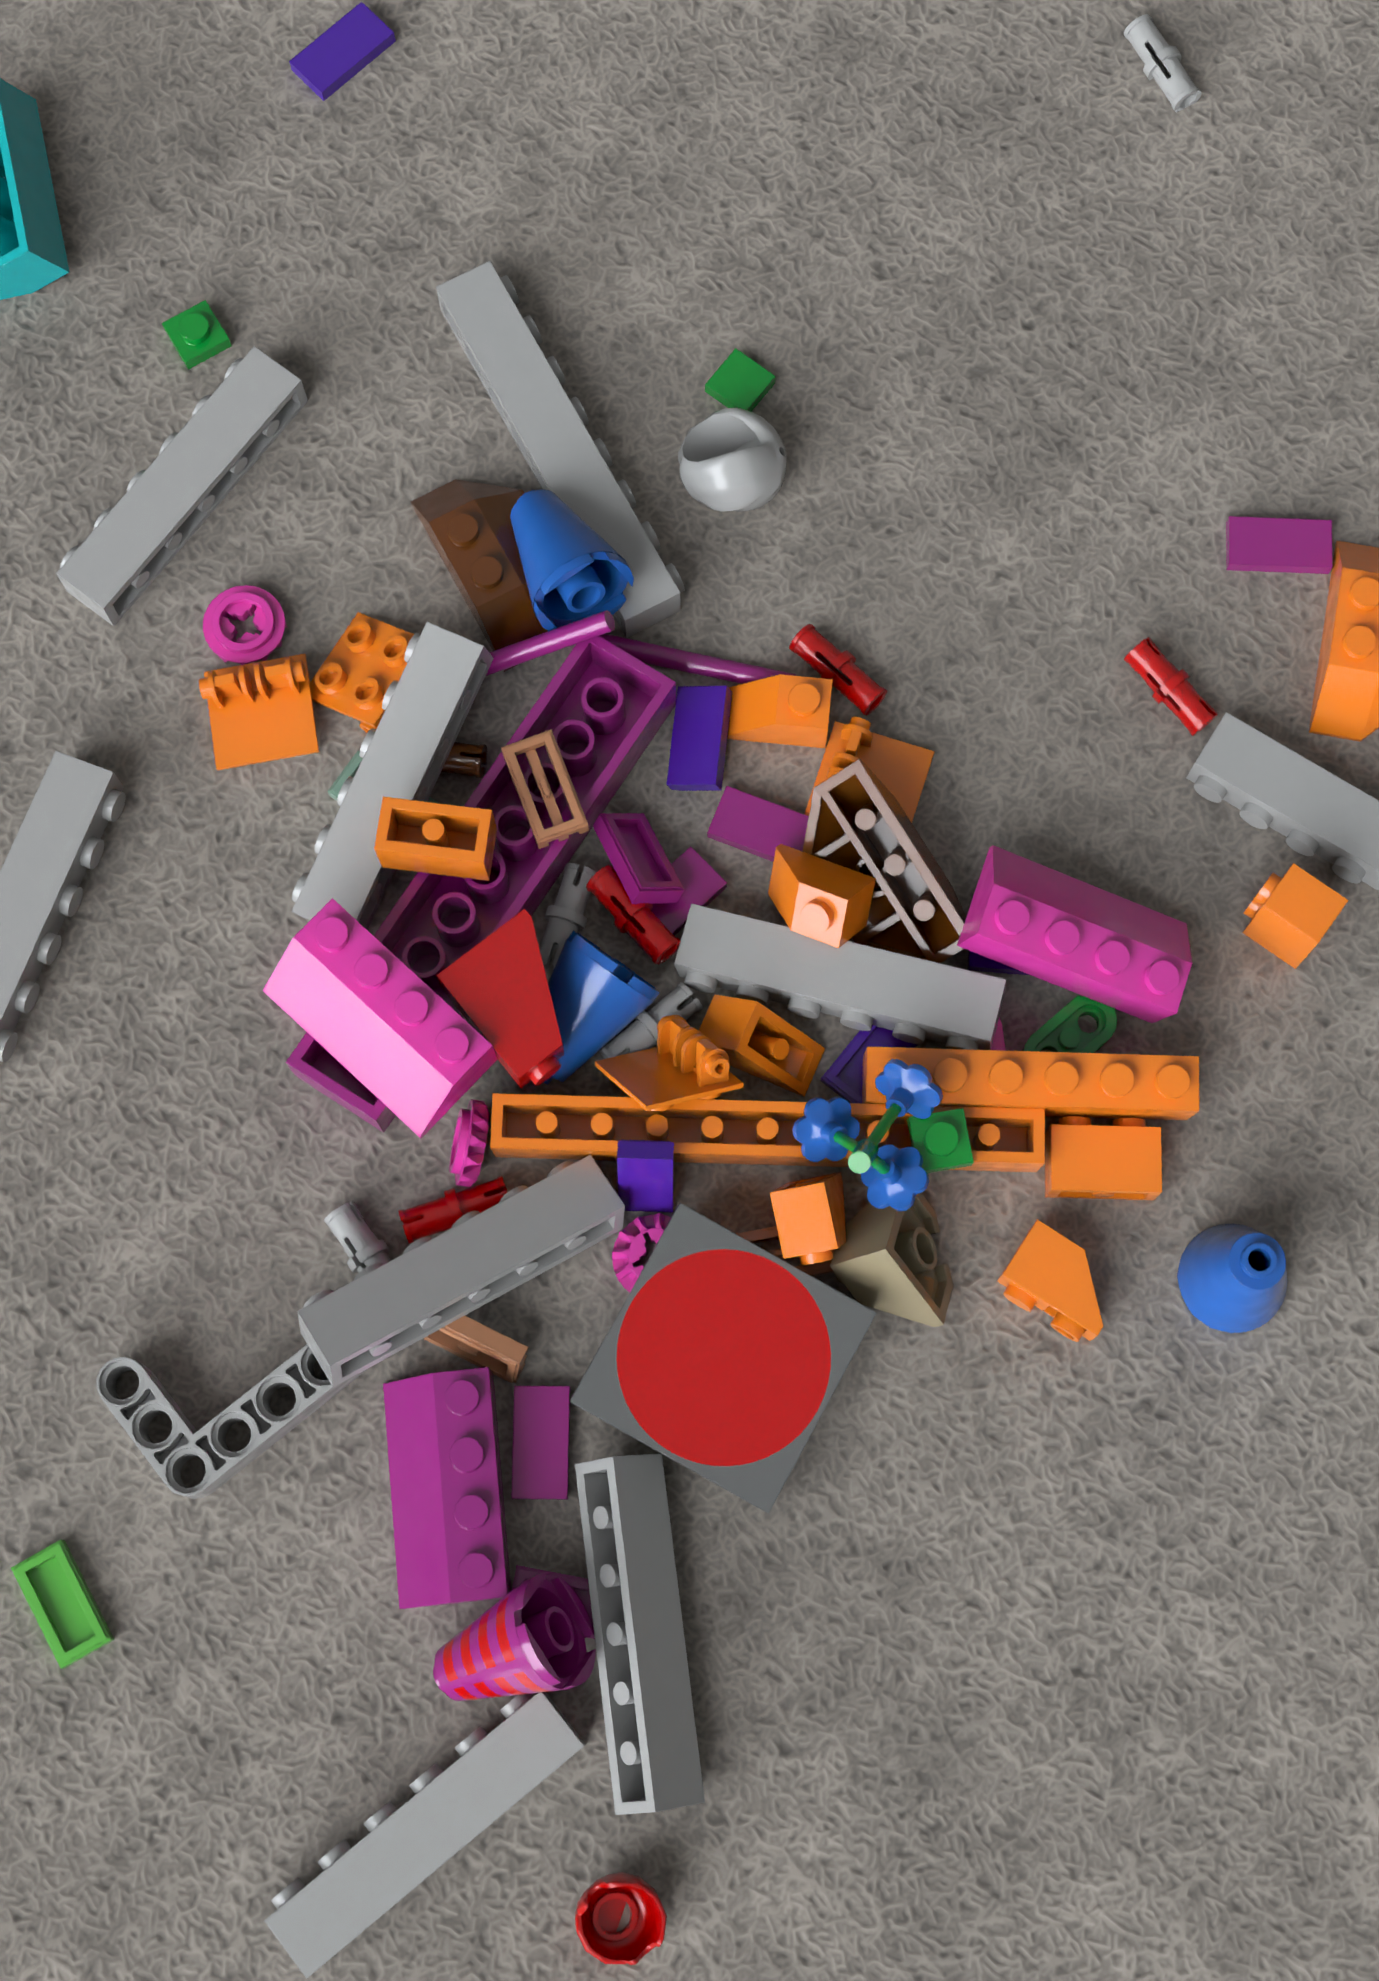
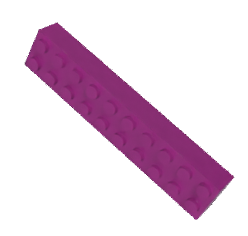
[286,636,676,1133]

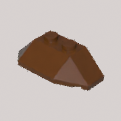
[411,479,548,672]
[802,758,966,963]

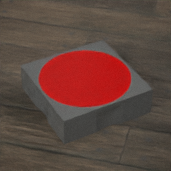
[570,1203,877,1514]

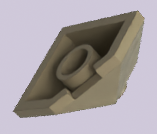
[830,1193,953,1327]

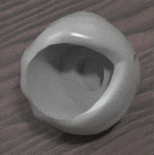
[678,408,787,512]

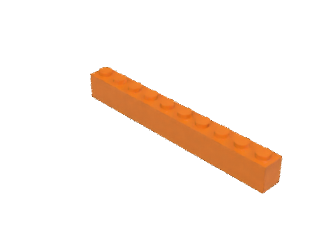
[490,1093,1045,1172]

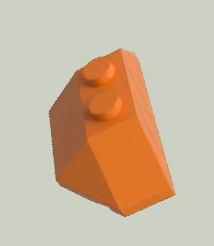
[1309,541,1379,742]

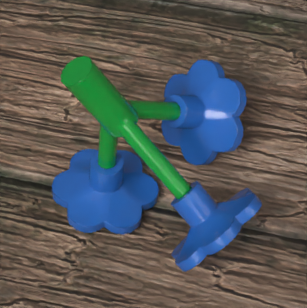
[792,1059,943,1211]

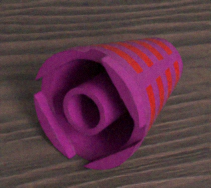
[433,1572,596,1701]

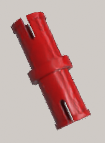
[789,624,887,716]
[1124,637,1218,736]
[586,865,680,965]
[398,1176,508,1244]

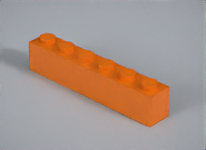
[862,1047,1199,1120]

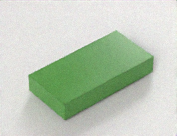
[11,1539,115,1669]

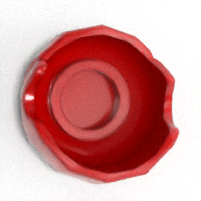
[575,1872,667,1965]

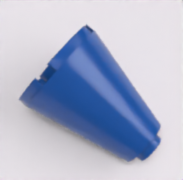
[510,489,634,631]
[543,930,660,1085]
[1177,1224,1288,1333]

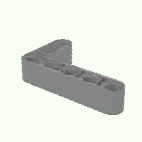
[96,1344,369,1499]

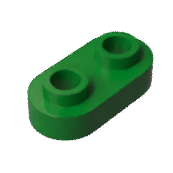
[1022,995,1117,1053]

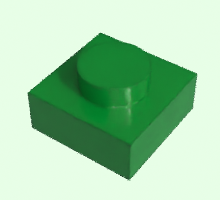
[162,300,232,370]
[907,1108,974,1173]

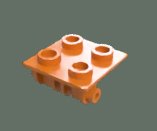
[310,612,414,733]
[199,654,319,771]
[804,717,935,823]
[595,1015,744,1111]

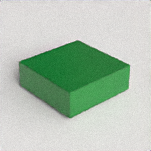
[705,348,776,412]

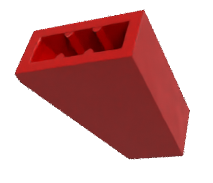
[437,909,564,1088]

